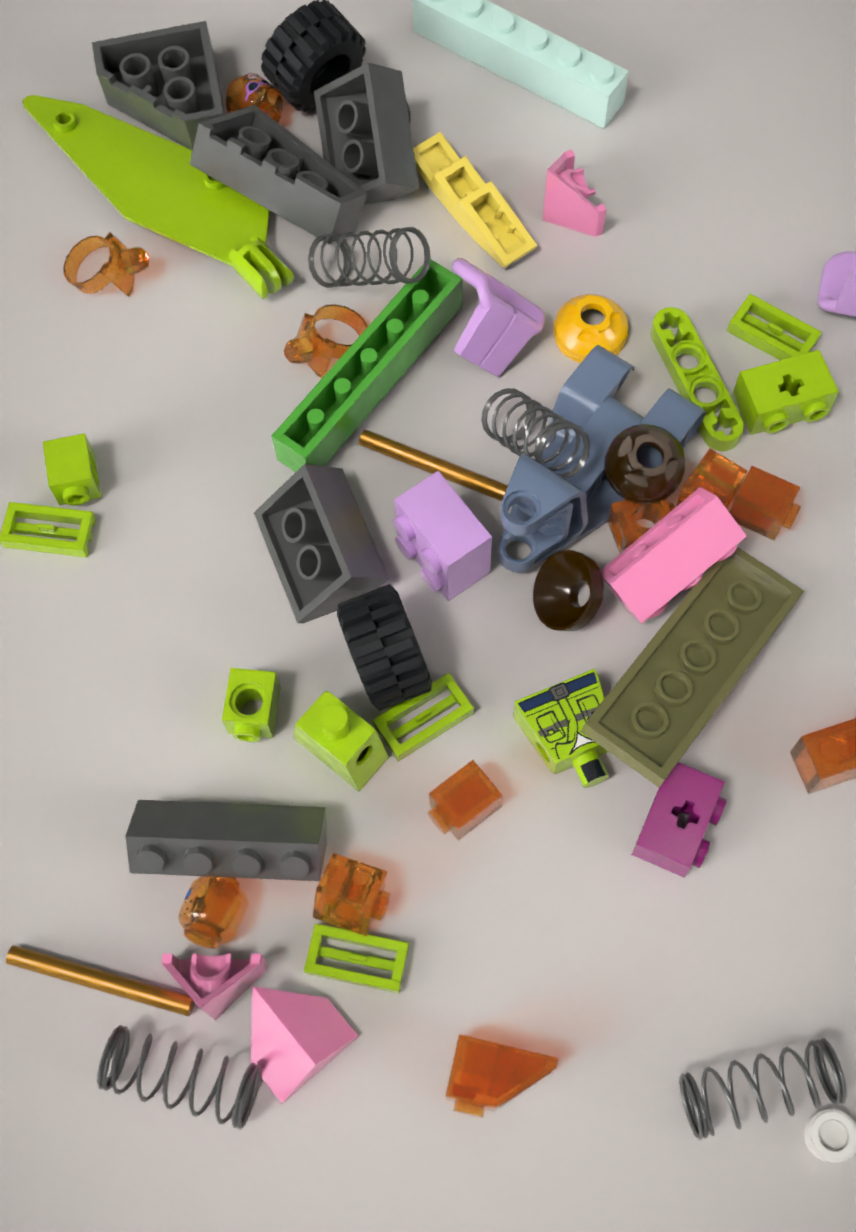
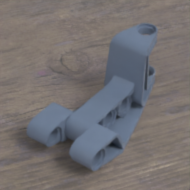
[498,345,706,573]

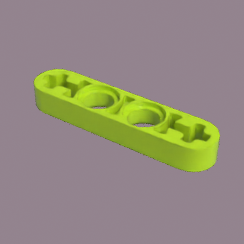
[651,307,744,451]

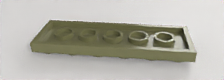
[581,547,804,788]

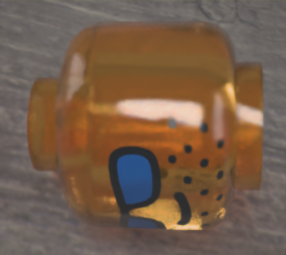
[178,876,249,949]

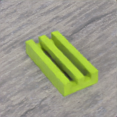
[727,293,822,360]
[0,502,96,558]
[373,673,474,762]
[304,923,409,994]

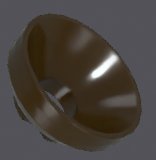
[604,424,685,505]
[533,550,604,631]

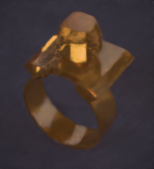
[63,232,150,297]
[283,304,368,378]

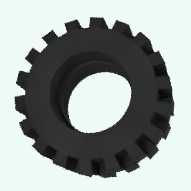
[261,0,366,112]
[337,584,432,711]

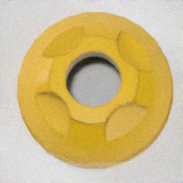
[553,294,628,363]

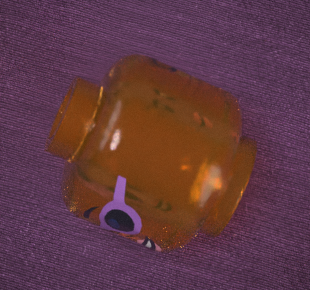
[226,73,283,123]

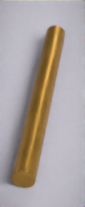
[359,429,513,506]
[6,945,195,1017]

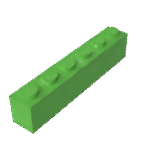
[271,259,462,472]

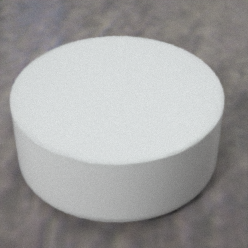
[804,1109,856,1163]

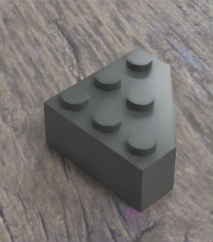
[92,21,226,150]

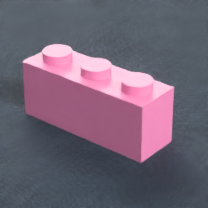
[600,487,747,623]

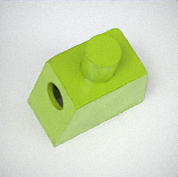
[293,690,389,792]

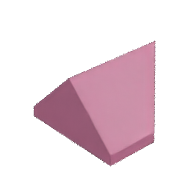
[543,149,606,237]
[162,954,267,1020]
[251,986,359,1104]

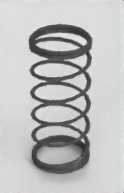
[308,227,431,288]
[481,388,590,479]
[97,1025,261,1130]
[679,1038,847,1140]

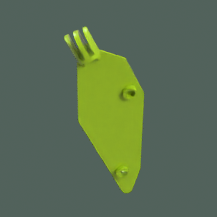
[22,95,294,300]

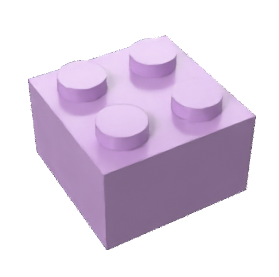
[393,471,492,601]

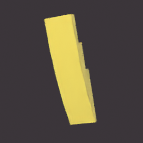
[413,132,537,268]

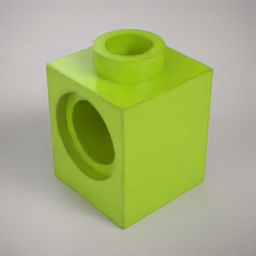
[43,433,102,506]
[222,668,281,742]

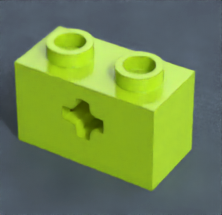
[733,349,839,435]

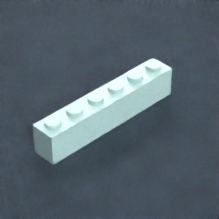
[412,0,629,129]

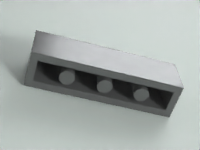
[125,800,327,881]

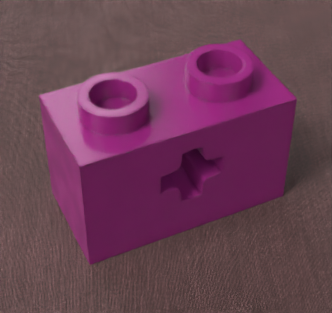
[631,762,727,877]

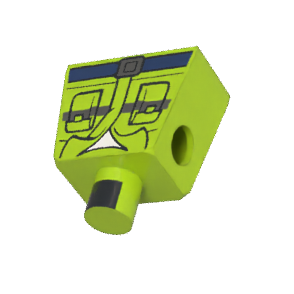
[513,668,609,788]

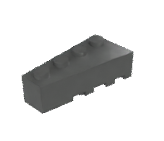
[190,105,368,244]

